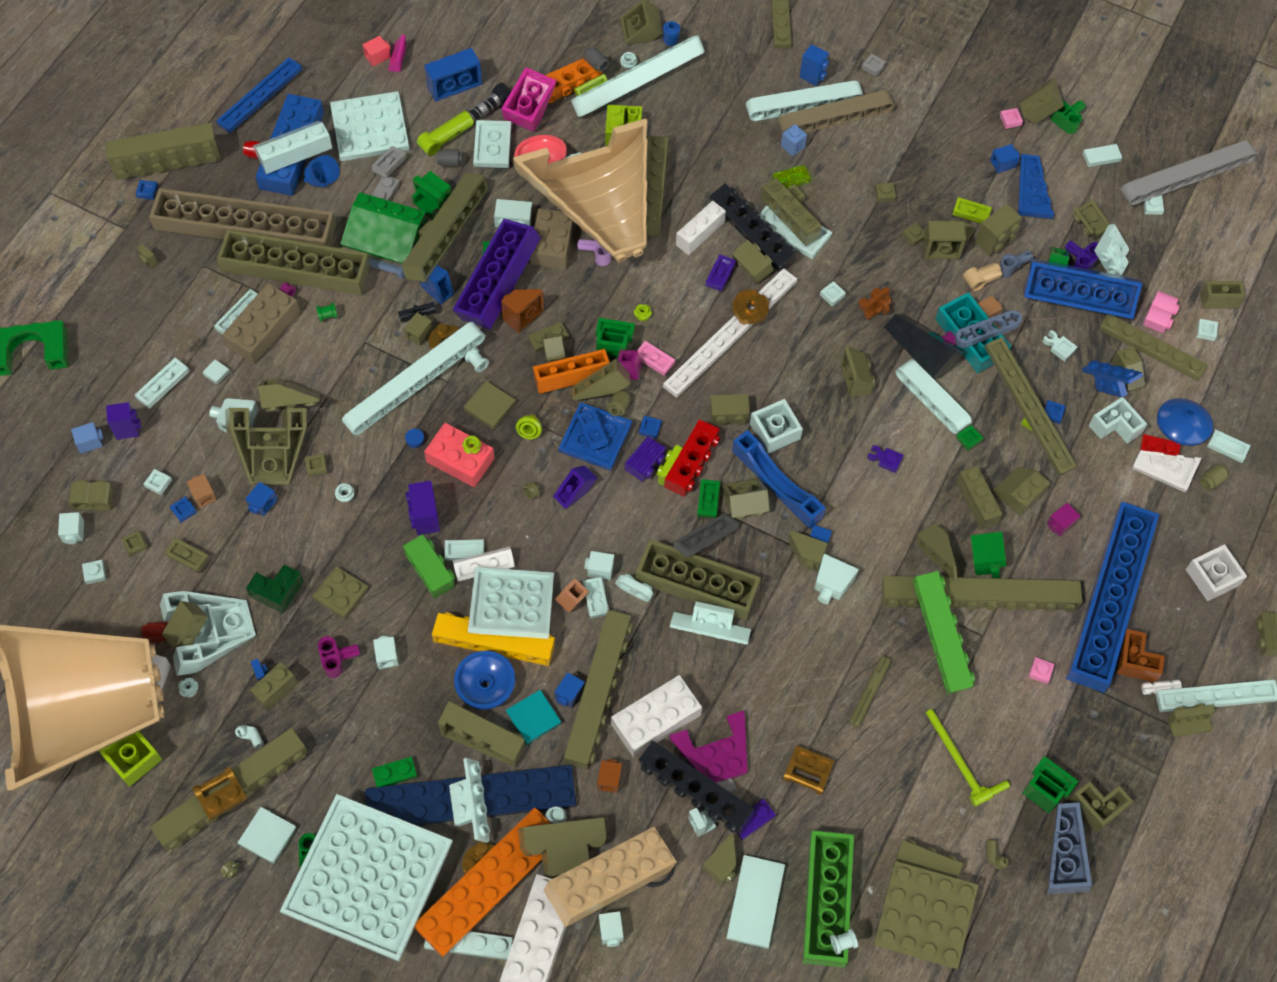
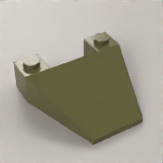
[225,408,307,485]

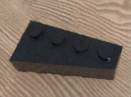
[884,314,965,378]

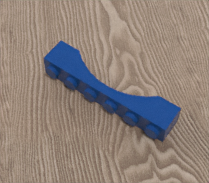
[732,430,826,529]

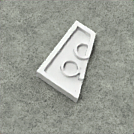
[1132,450,1201,492]

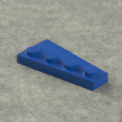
[1018,154,1054,219]

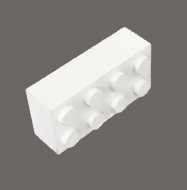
[611,675,702,757]

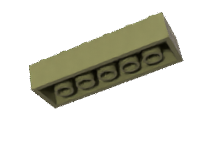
[105,122,221,180]
[646,135,668,236]
[636,539,761,621]

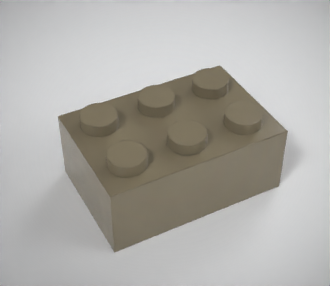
[530,208,574,269]

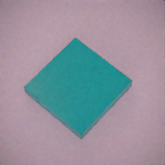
[506,690,561,745]

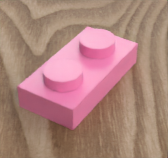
[637,341,675,376]

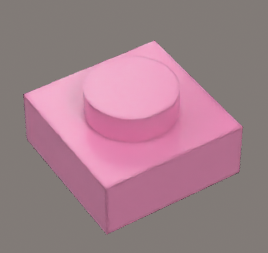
[1000,108,1023,129]
[1028,657,1055,684]

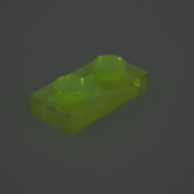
[772,165,811,189]

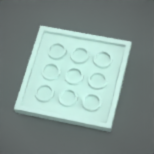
[330,91,409,161]
[468,567,554,639]

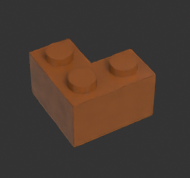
[1116,629,1165,682]

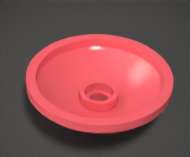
[514,135,567,164]

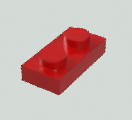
[1139,434,1181,456]

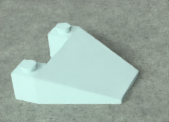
[160,591,256,676]

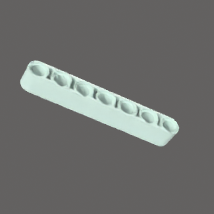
[746,81,863,121]

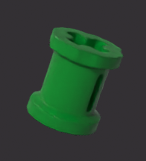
[316,302,338,322]

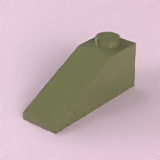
[572,359,631,401]
[917,523,957,581]

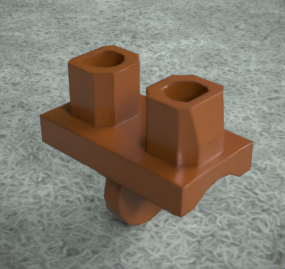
[858,287,892,320]

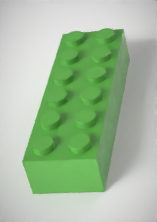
[802,830,854,968]

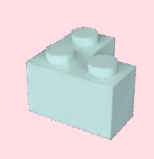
[1089,397,1147,444]

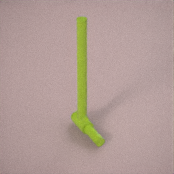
[926,709,1010,807]

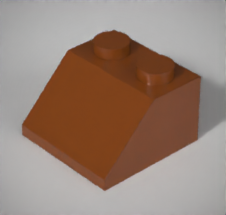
[501,289,544,333]

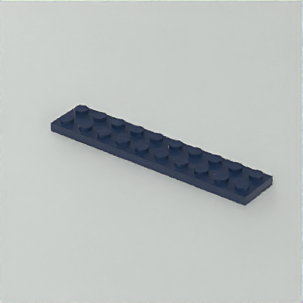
[365,765,576,826]

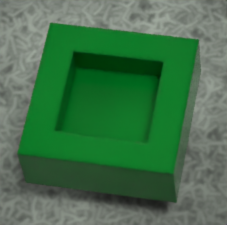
[956,425,983,451]

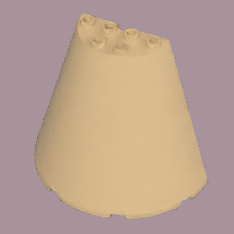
[0,625,165,792]

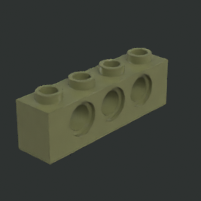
[761,178,822,246]

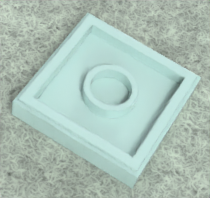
[238,807,297,864]

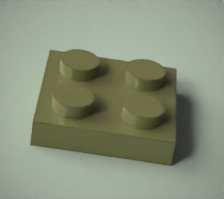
[312,566,368,619]

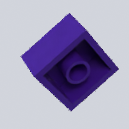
[405,481,440,535]

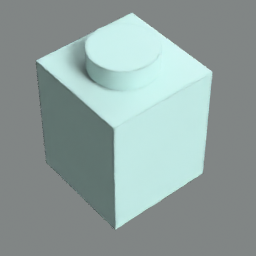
[58,512,84,544]
[584,551,614,580]
[373,636,399,669]
[599,912,623,947]

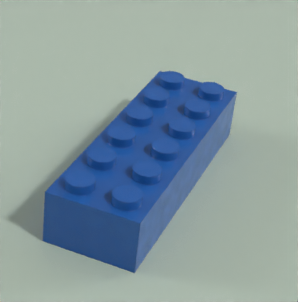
[256,94,324,196]
[1023,258,1142,319]

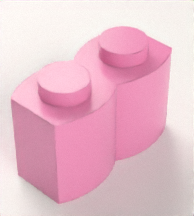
[1143,291,1180,333]

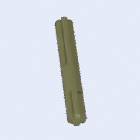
[849,656,890,727]

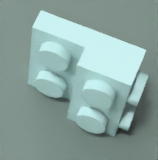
[1094,224,1130,275]

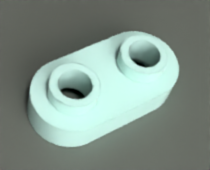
[615,574,653,602]

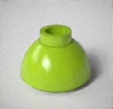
[516,415,542,440]

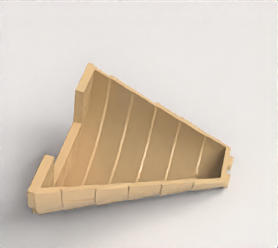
[513,119,648,262]

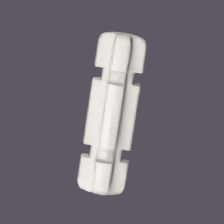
[1141,680,1182,694]

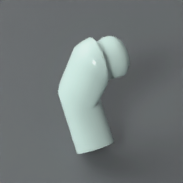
[235,725,264,749]

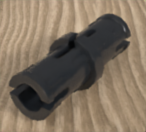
[398,302,436,322]

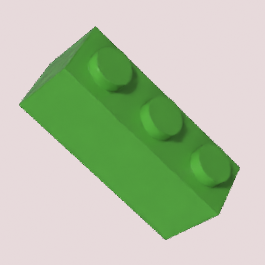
[403,535,455,599]

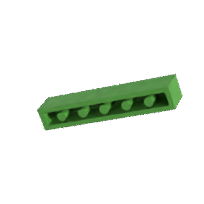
[912,571,975,695]

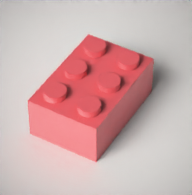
[424,423,495,488]

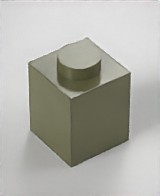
[404,313,433,346]
[541,334,565,362]

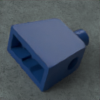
[420,265,454,305]

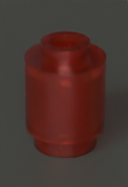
[141,621,168,642]

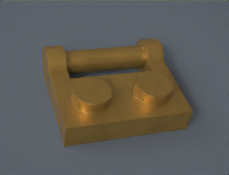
[783,745,835,795]
[192,766,247,821]

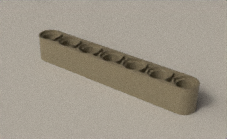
[777,90,895,133]

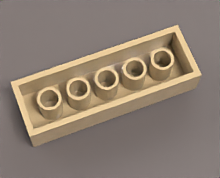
[543,827,677,927]

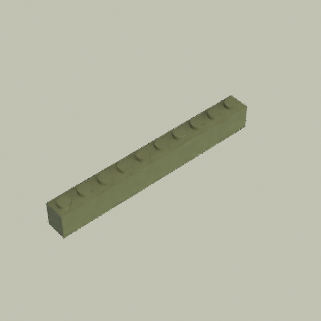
[881,576,1082,612]

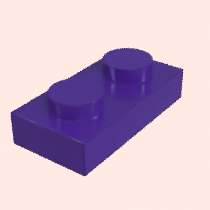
[705,254,736,292]
[736,799,776,841]

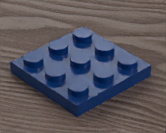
[558,402,632,471]

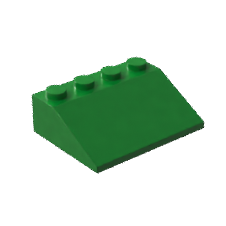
[340,192,427,264]

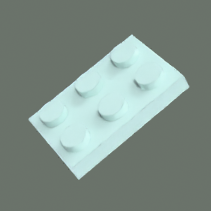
[473,120,511,168]

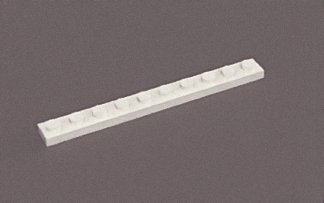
[663,268,797,398]

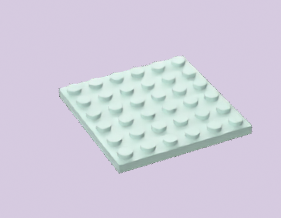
[280,794,453,962]

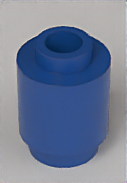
[663,21,680,46]

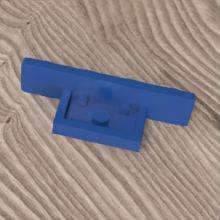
[1082,360,1143,398]

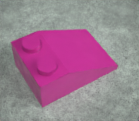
[501,67,556,132]

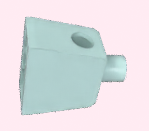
[209,398,259,433]
[814,554,858,604]

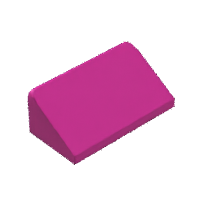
[388,34,406,72]

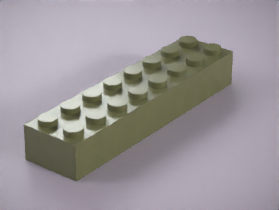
[217,229,370,295]

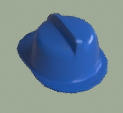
[303,155,340,187]

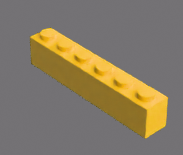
[432,612,555,666]

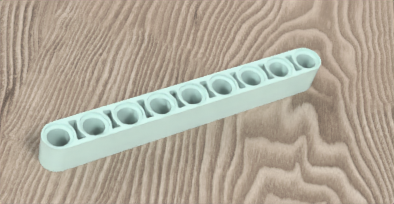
[571,35,705,117]
[342,322,485,436]

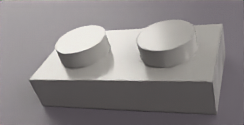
[372,146,407,178]
[372,176,400,201]

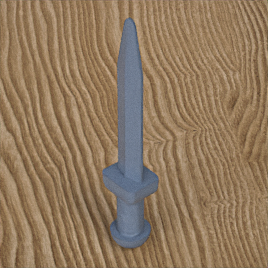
[369,258,416,281]

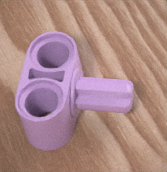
[578,239,612,266]

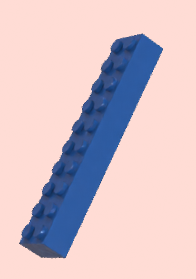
[1066,502,1159,693]

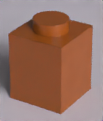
[597,759,622,793]

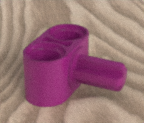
[318,636,360,678]

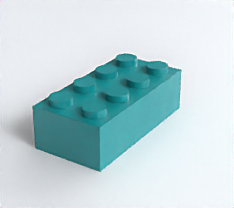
[935,292,1012,374]

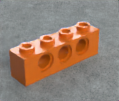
[545,58,603,103]

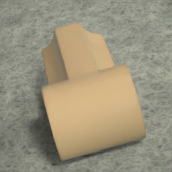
[963,263,1002,291]

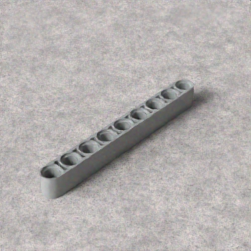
[1120,140,1258,205]

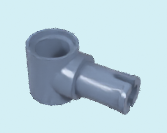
[999,250,1033,278]

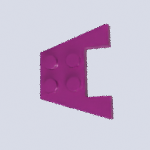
[669,710,747,783]

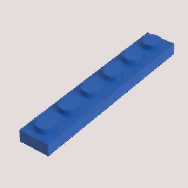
[216,57,302,133]

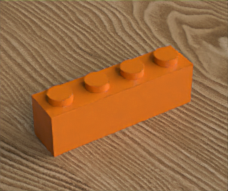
[533,349,610,394]

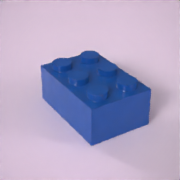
[424,48,482,102]

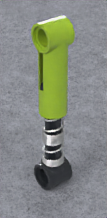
[417,83,512,156]

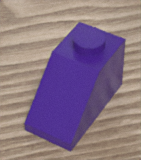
[553,466,598,509]

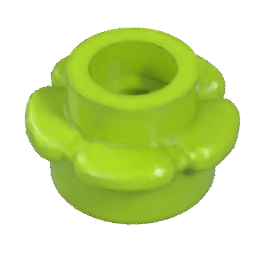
[634,304,652,321]
[462,436,481,454]

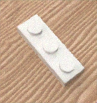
[453,547,515,581]

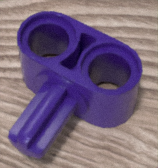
[1065,241,1100,270]

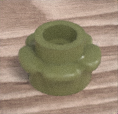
[522,481,540,500]
[220,859,240,879]

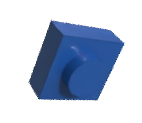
[250,658,268,682]

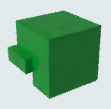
[412,170,451,220]
[595,318,635,360]
[971,532,1006,579]
[1022,756,1079,813]

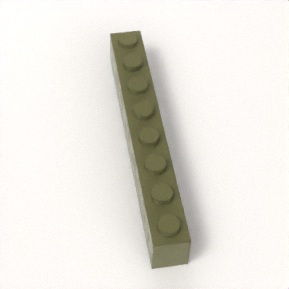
[401,173,488,282]
[564,610,633,770]
[150,728,308,852]

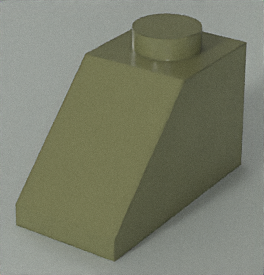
[1112,346,1145,392]
[788,530,828,571]
[702,833,736,886]

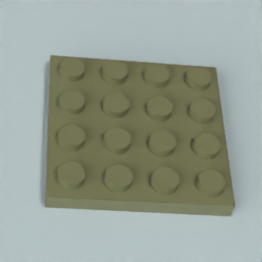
[873,861,979,969]

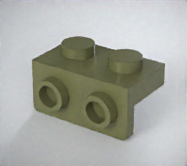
[1073,199,1111,240]
[1167,703,1215,737]

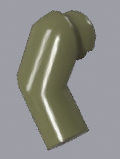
[986,840,1009,870]

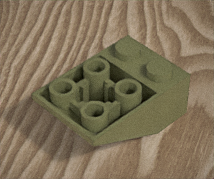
[258,378,321,411]

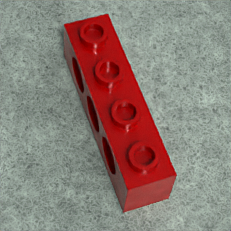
[664,419,721,497]

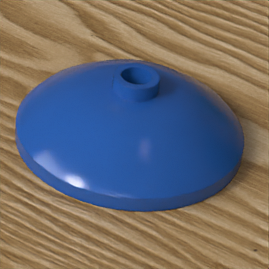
[1157,398,1213,446]
[454,651,515,709]

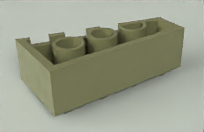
[438,701,525,767]

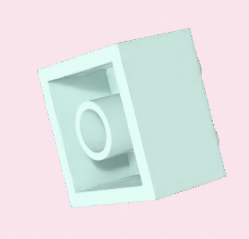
[750,399,803,454]

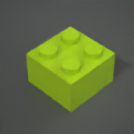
[99,731,162,787]

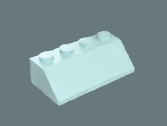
[253,121,332,174]

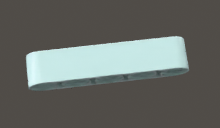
[896,359,972,434]

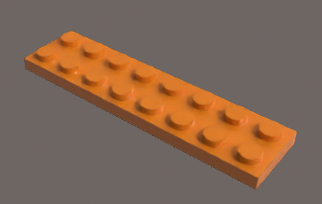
[414,808,551,958]

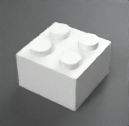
[1186,544,1247,602]

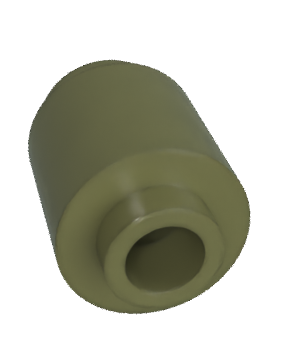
[607,390,630,417]
[1199,464,1228,490]

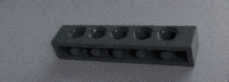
[709,183,797,272]
[638,740,755,834]

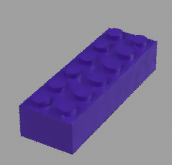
[452,218,541,330]

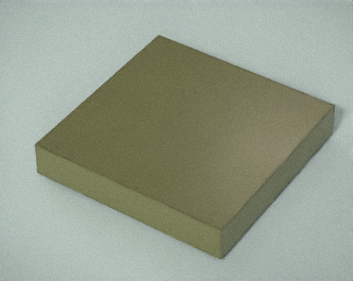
[463,381,516,430]

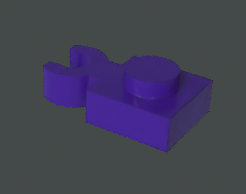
[867,445,903,473]

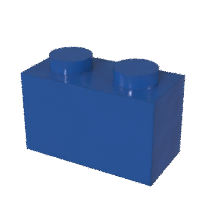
[800,44,830,86]

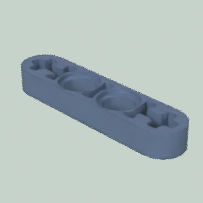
[955,310,1022,348]

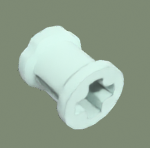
[465,348,489,373]
[830,929,858,955]

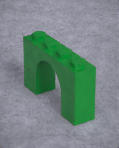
[0,320,68,376]

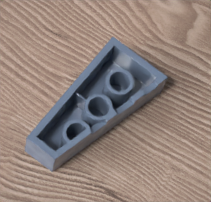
[1047,802,1092,894]

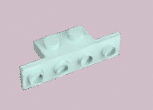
[670,601,751,645]
[449,758,490,843]

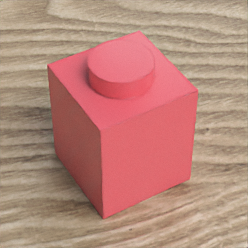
[362,36,391,66]

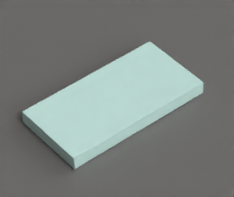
[760,206,833,259]
[726,855,785,949]

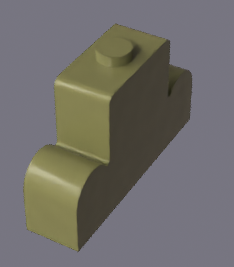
[518,817,606,878]

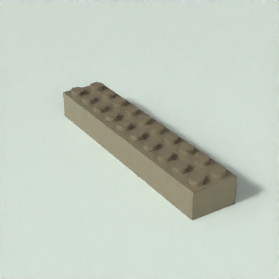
[149,188,337,247]

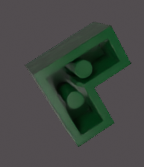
[246,564,304,614]

